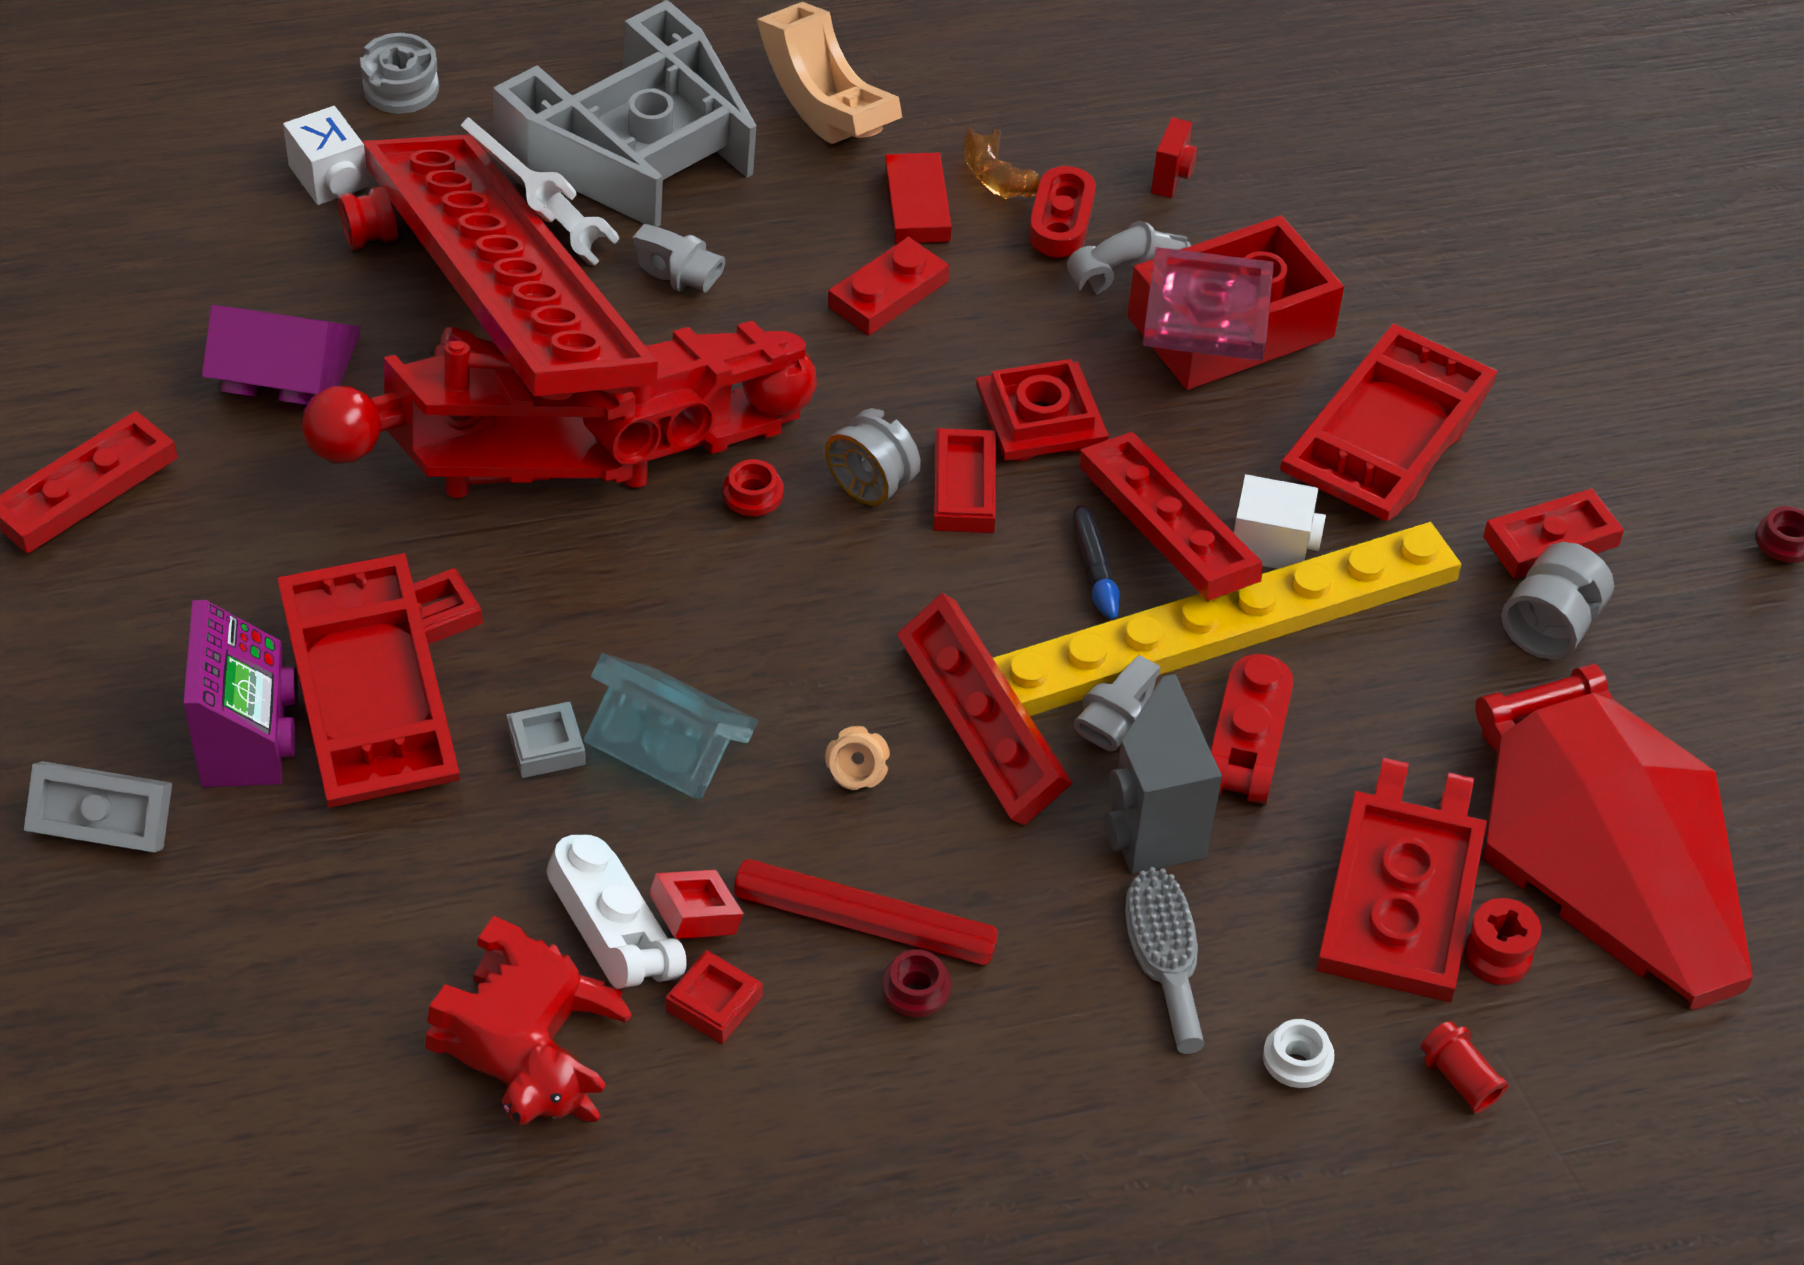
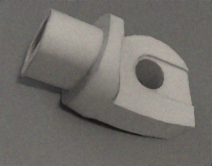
[633,224,725,292]
[1073,655,1161,752]

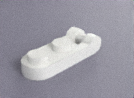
[547,835,686,989]

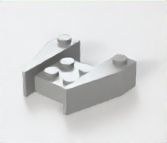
[493,0,757,227]

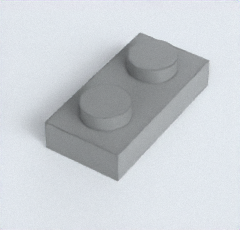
[24,761,172,852]

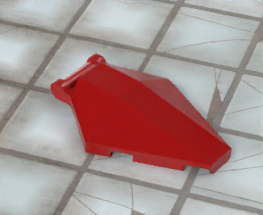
[1475,663,1753,1009]

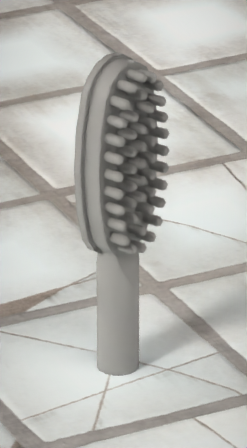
[1125,867,1204,1054]

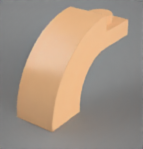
[757,2,903,144]

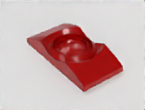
[1280,323,1498,522]
[277,553,460,808]

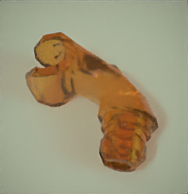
[963,127,1039,200]

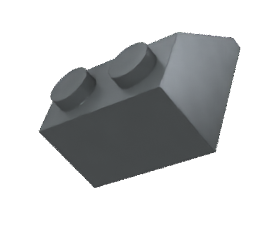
[1104,674,1222,875]

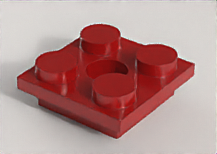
[976,359,1109,461]

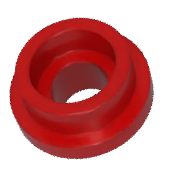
[723,459,784,516]

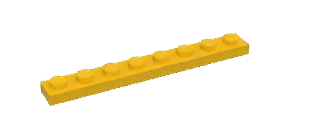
[993,522,1461,716]

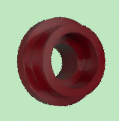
[1755,506,1804,563]
[882,949,952,1017]

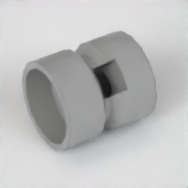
[1501,542,1615,660]

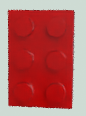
[1127,215,1345,390]

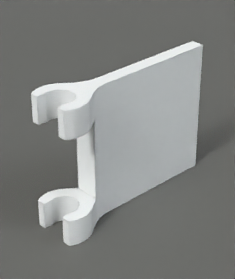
[461,117,619,266]

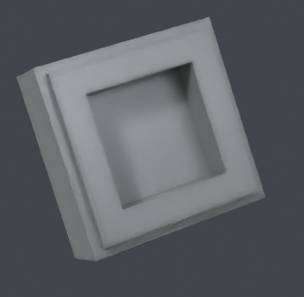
[506,701,586,778]

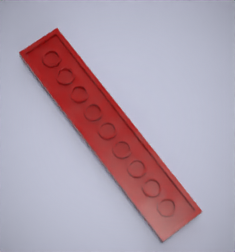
[362,134,658,400]

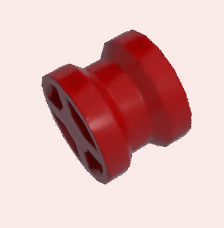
[338,185,398,251]
[1463,898,1542,985]

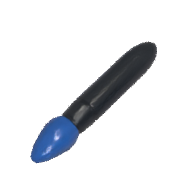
[1073,505,1120,620]

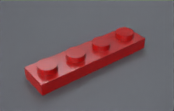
[1080,431,1263,601]
[897,593,1073,826]

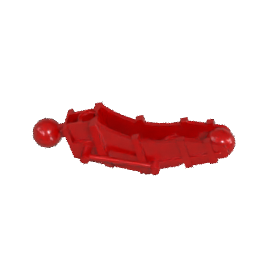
[301,320,817,498]

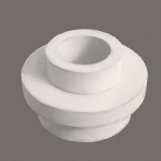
[1263,1019,1334,1088]

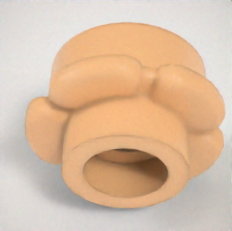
[825,726,890,790]

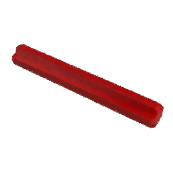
[734,859,998,965]

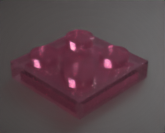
[1143,247,1274,361]

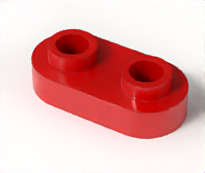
[1029,166,1096,258]

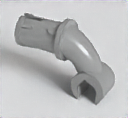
[1067,221,1191,295]

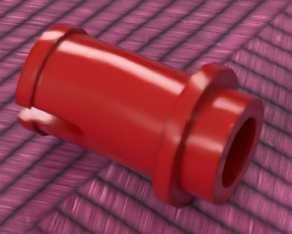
[1420,1021,1509,1114]

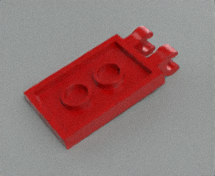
[1316,757,1487,1003]

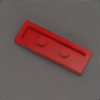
[0,411,178,554]

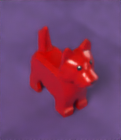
[425,915,632,1125]

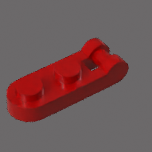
[1211,654,1293,805]

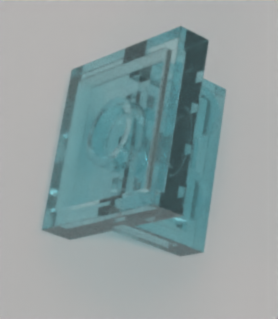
[583,653,759,799]

